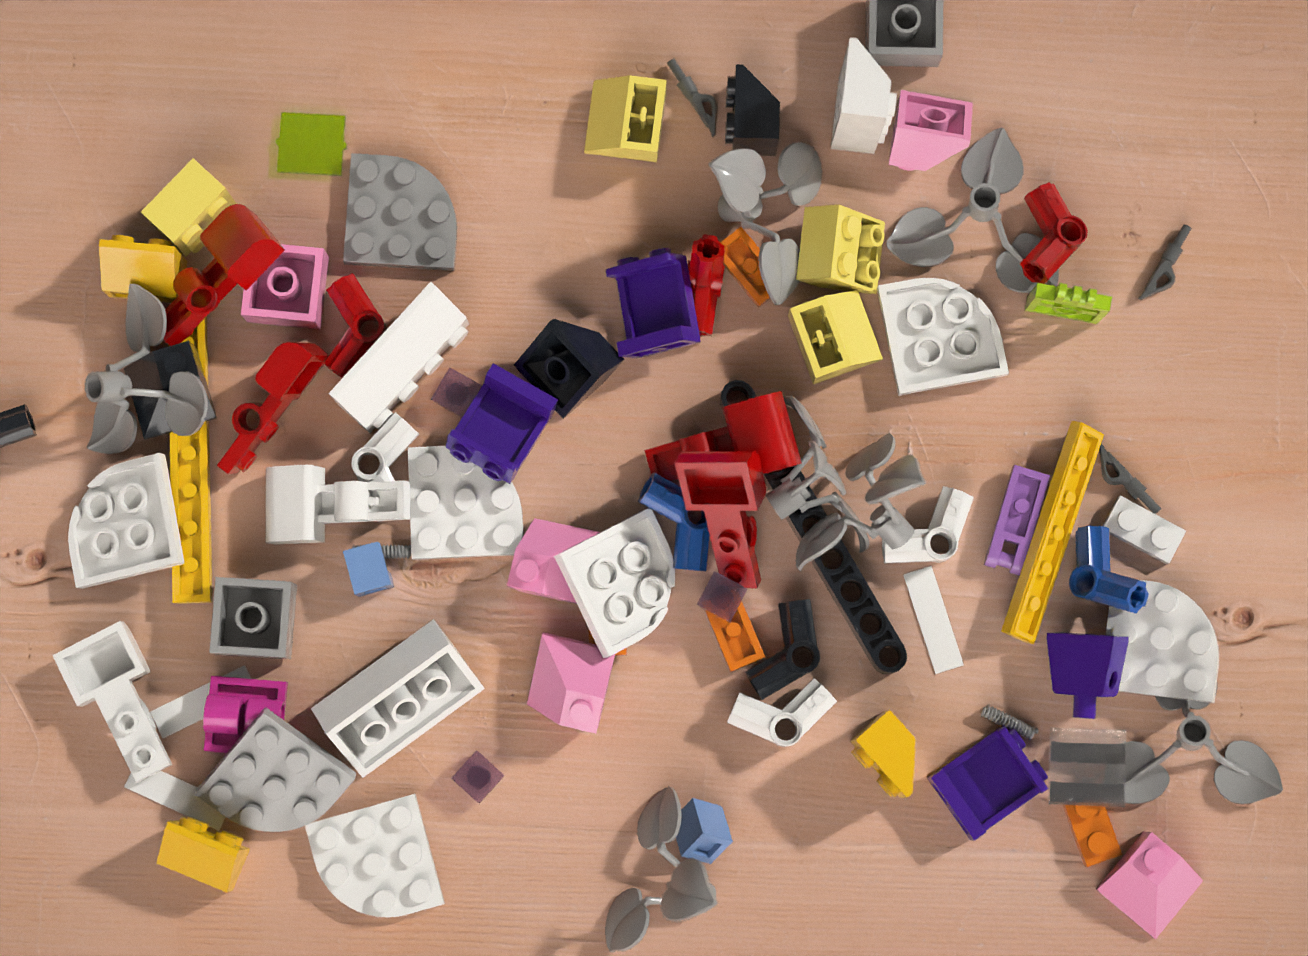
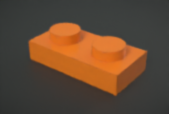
[720,226,771,308]
[701,588,765,672]
[1062,783,1123,867]

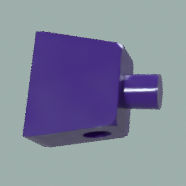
[1047,632,1129,719]

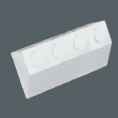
[831,38,897,154]
[329,282,469,433]
[311,619,485,777]

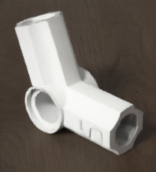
[351,412,419,522]
[882,486,974,564]
[727,678,837,747]

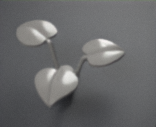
[886,128,1059,293]
[708,142,822,305]
[85,284,208,454]
[765,395,870,553]
[796,433,926,572]
[1103,686,1283,804]
[605,786,718,953]

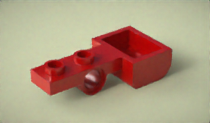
[164,204,285,346]
[216,342,329,475]
[644,391,802,482]
[675,451,766,588]

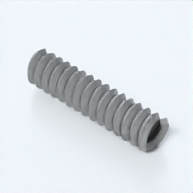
[352,544,411,559]
[981,704,1038,740]

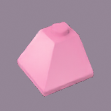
[889,90,973,171]
[507,518,600,604]
[527,632,615,734]
[1096,831,1203,939]

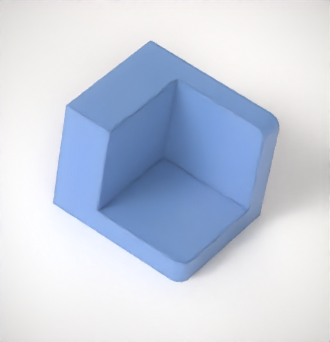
[343,542,394,597]
[676,798,733,864]

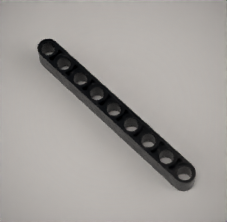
[720,380,907,674]

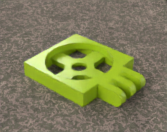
[1025,283,1112,324]

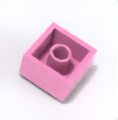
[241,244,329,329]

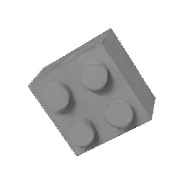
[865,0,943,67]
[209,577,297,660]

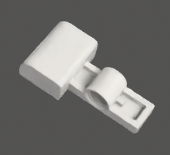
[265,465,410,545]
[52,621,173,782]

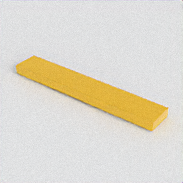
[1001,420,1104,645]

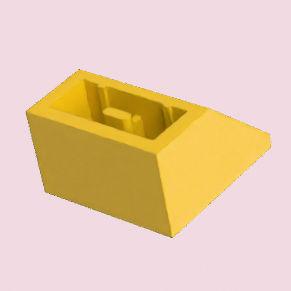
[99,235,187,303]
[850,709,916,798]
[157,816,250,892]

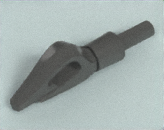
[667,59,717,137]
[1138,224,1192,300]
[1099,443,1162,514]

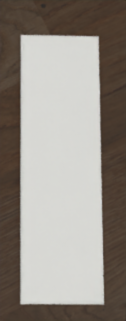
[903,566,964,674]
[151,665,251,738]
[124,771,225,831]

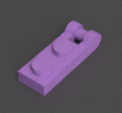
[984,465,1050,576]

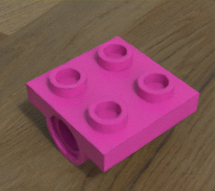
[203,676,288,753]

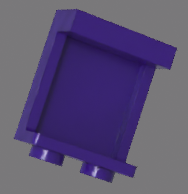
[606,248,701,359]
[446,363,558,484]
[927,726,1049,841]

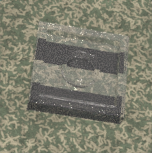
[1048,728,1126,807]

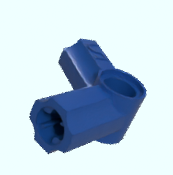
[638,473,710,571]
[1069,526,1149,614]

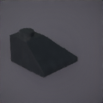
[514,319,625,419]
[124,341,217,440]

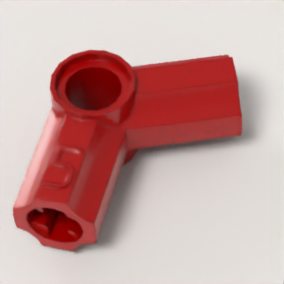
[1020,182,1088,284]
[688,234,725,336]
[323,273,387,378]

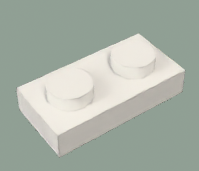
[1103,495,1186,565]

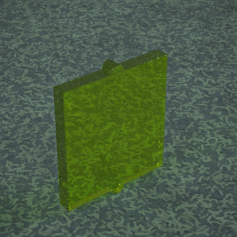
[275,112,348,176]

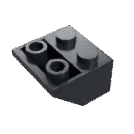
[725,64,780,156]

